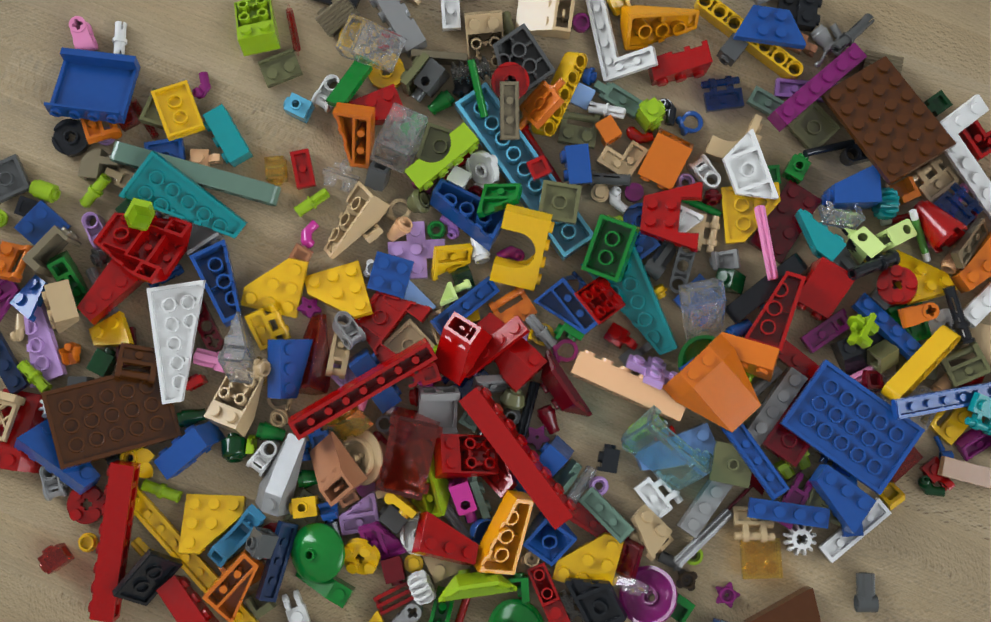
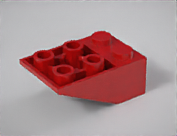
[574,276,626,325]
[433,311,493,386]
[433,433,499,479]

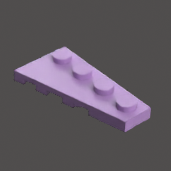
[24,303,68,388]

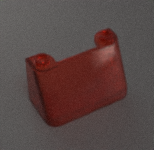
[375,406,443,501]

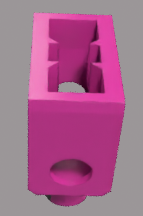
[448,478,478,523]

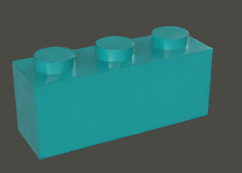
[203,104,253,167]

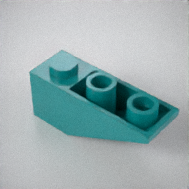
[794,208,847,262]

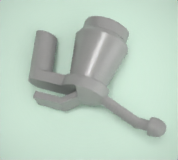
[810,23,842,68]

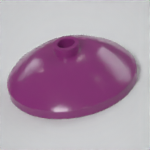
[619,565,678,622]

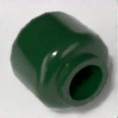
[221,433,247,463]

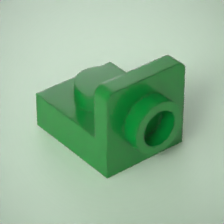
[553,322,584,342]
[509,572,530,602]

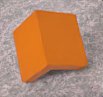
[595,114,623,148]
[890,176,922,206]

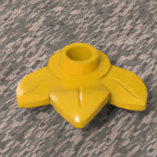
[120,448,155,478]

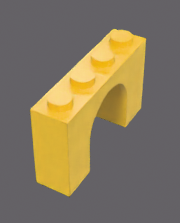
[490,204,555,291]

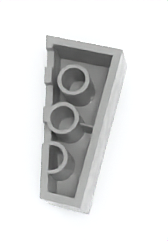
[369,0,427,58]

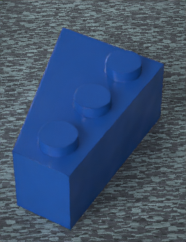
[153,421,226,480]
[515,435,574,494]

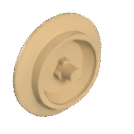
[342,428,383,485]

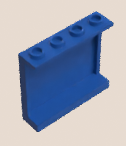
[43,47,141,124]

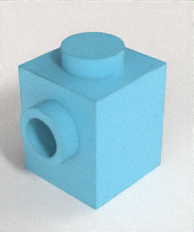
[283,92,315,124]

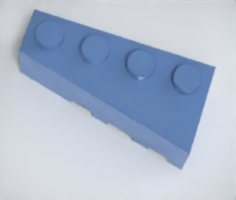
[633,422,716,471]

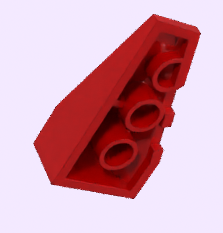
[477,312,548,393]

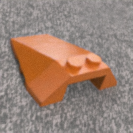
[662,333,761,433]

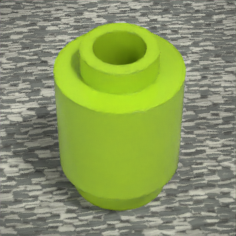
[29,179,61,203]

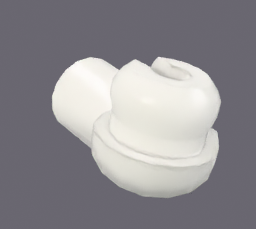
[609,186,629,214]

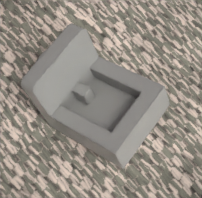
[709,249,741,271]

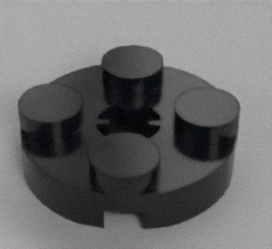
[52,119,92,157]

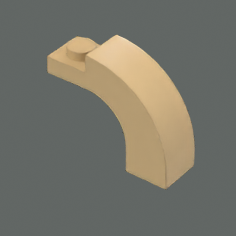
[703,114,763,163]

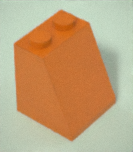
[637,128,694,190]

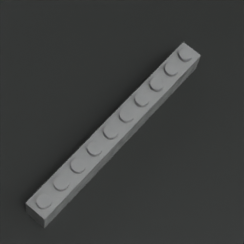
[676,367,808,538]

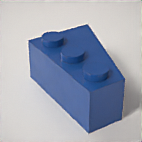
[533,277,598,335]
[267,339,313,399]
[348,347,402,414]
[809,464,876,534]

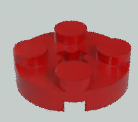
[491,62,530,99]
[876,265,918,305]
[67,485,106,524]

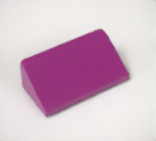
[954,421,991,461]

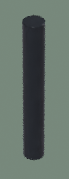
[803,139,855,157]

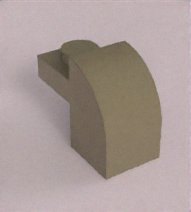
[78,148,125,182]

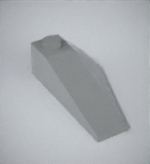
[255,433,307,517]

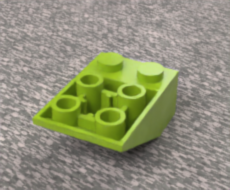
[234,0,281,56]

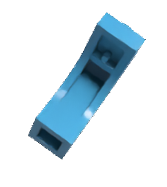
[207,504,266,568]

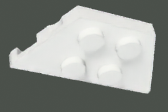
[722,129,779,200]

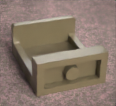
[22,225,82,277]

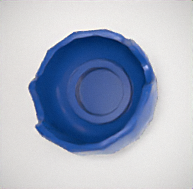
[469,518,492,544]

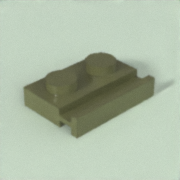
[258,48,303,88]

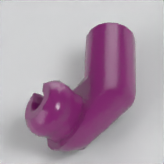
[192,72,211,99]

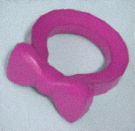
[552,339,578,363]

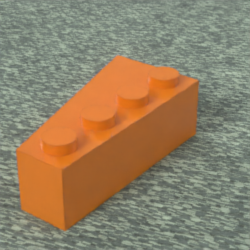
[950,231,991,294]

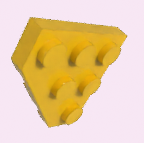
[720,182,781,245]
[883,250,957,305]
[241,258,309,318]
[305,260,373,319]
[178,494,246,555]
[552,532,624,585]

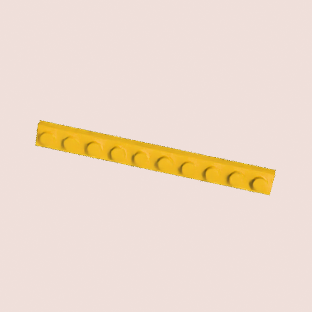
[134,486,259,622]

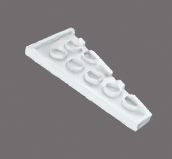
[146,280,206,404]

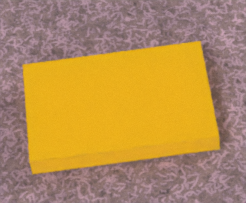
[150,80,206,141]

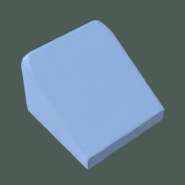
[570,82,596,110]

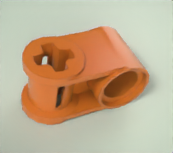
[897,302,940,329]

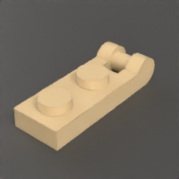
[325,332,350,379]

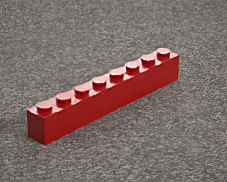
[288,338,438,440]
[459,385,578,530]
[88,460,141,622]

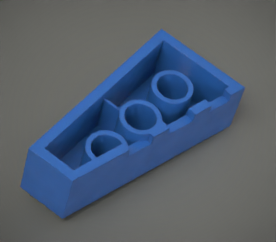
[430,178,505,251]
[189,239,244,328]
[14,419,101,495]

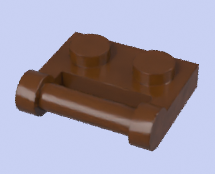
[114,342,157,384]

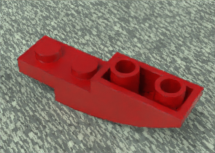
[526,562,570,622]

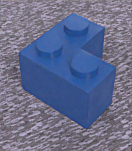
[560,143,592,185]

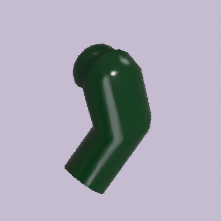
[918,475,945,497]

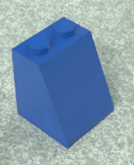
[821,165,882,211]

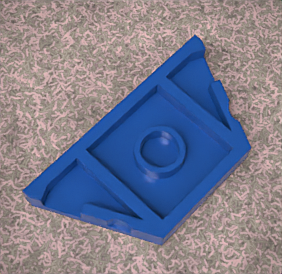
[733,5,806,49]

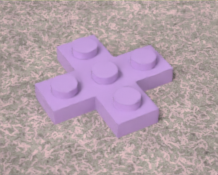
[388,221,445,279]
[626,354,677,390]

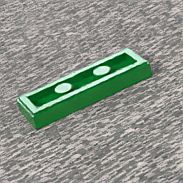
[326,59,373,107]

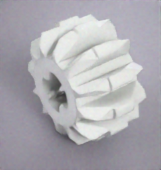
[782,524,817,555]
[407,570,436,605]

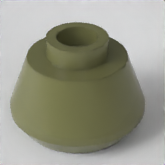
[407,188,431,213]
[499,388,525,410]

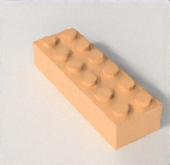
[569,350,686,422]

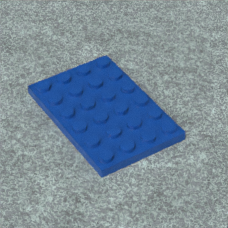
[779,360,925,495]

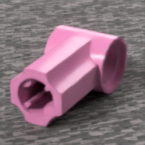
[193,347,235,373]

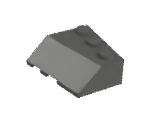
[493,23,556,93]

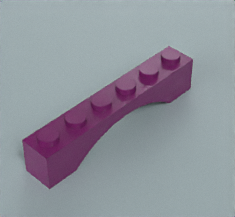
[767,42,867,132]

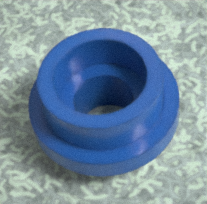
[582,67,597,86]

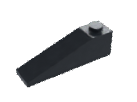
[830,332,884,376]

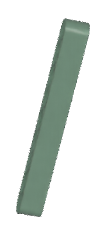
[110,141,281,206]

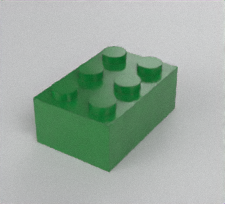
[581,214,641,283]

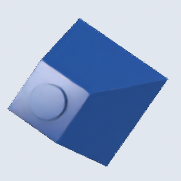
[522,512,577,567]

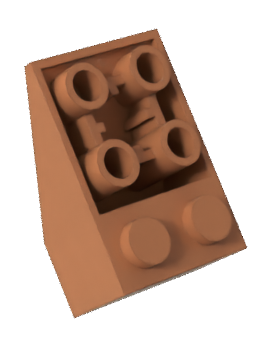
[309,431,368,507]

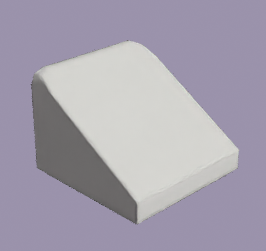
[446,166,472,189]

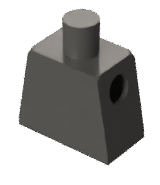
[411,58,451,103]

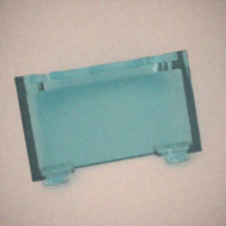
[621,405,713,491]

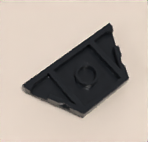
[565,578,627,622]

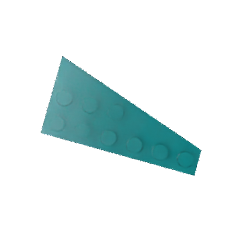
[118,150,248,238]
[580,245,679,355]

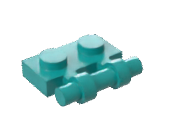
[965,392,991,435]

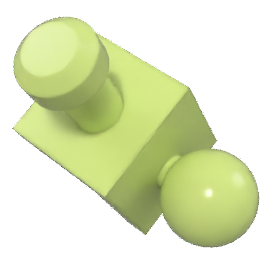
[440,279,472,309]

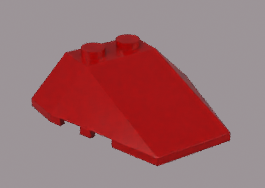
[93,212,193,284]
[0,388,46,473]

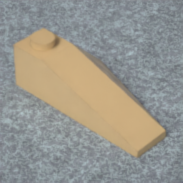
[324,181,390,259]

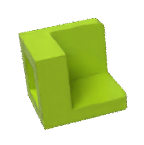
[124,198,156,231]

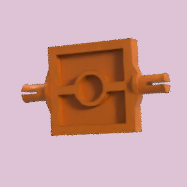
[519,77,566,130]

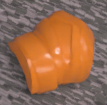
[58,342,81,366]

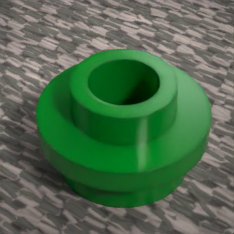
[427,221,446,239]

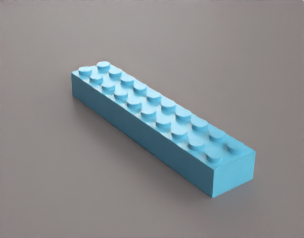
[455,82,593,261]

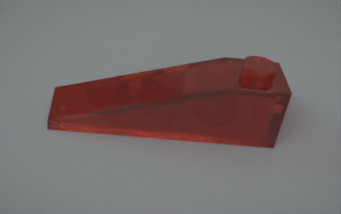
[299,314,330,396]

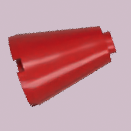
[913,200,968,253]

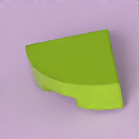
[245,434,258,454]

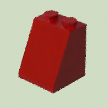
[796,257,855,321]

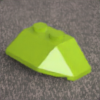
[402,438,451,517]
[437,569,518,603]

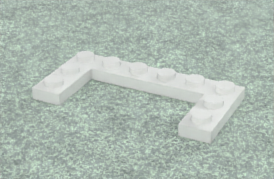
[586,0,658,83]
[940,94,991,221]

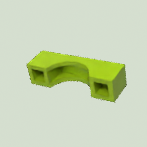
[404,122,480,192]

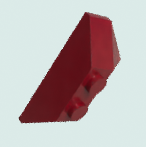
[539,350,593,417]

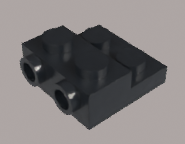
[777,0,823,32]

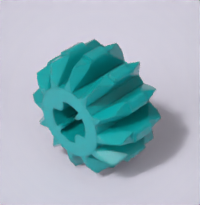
[872,187,900,220]

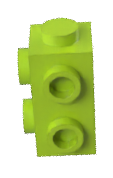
[635,97,666,133]

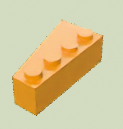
[473,490,534,575]

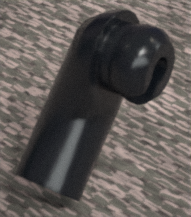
[660,98,677,126]

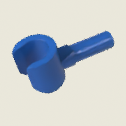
[934,435,954,459]

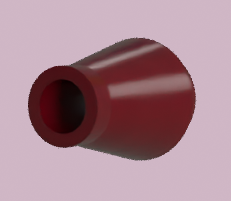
[537,404,560,435]

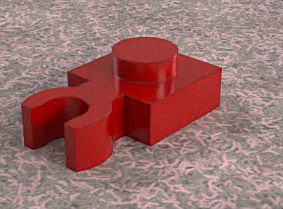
[406,361,442,388]

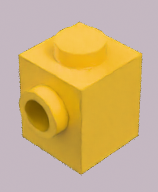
[289,495,320,519]

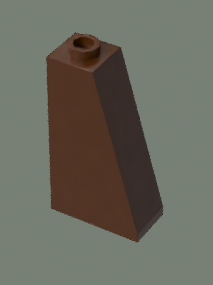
[744,586,821,622]

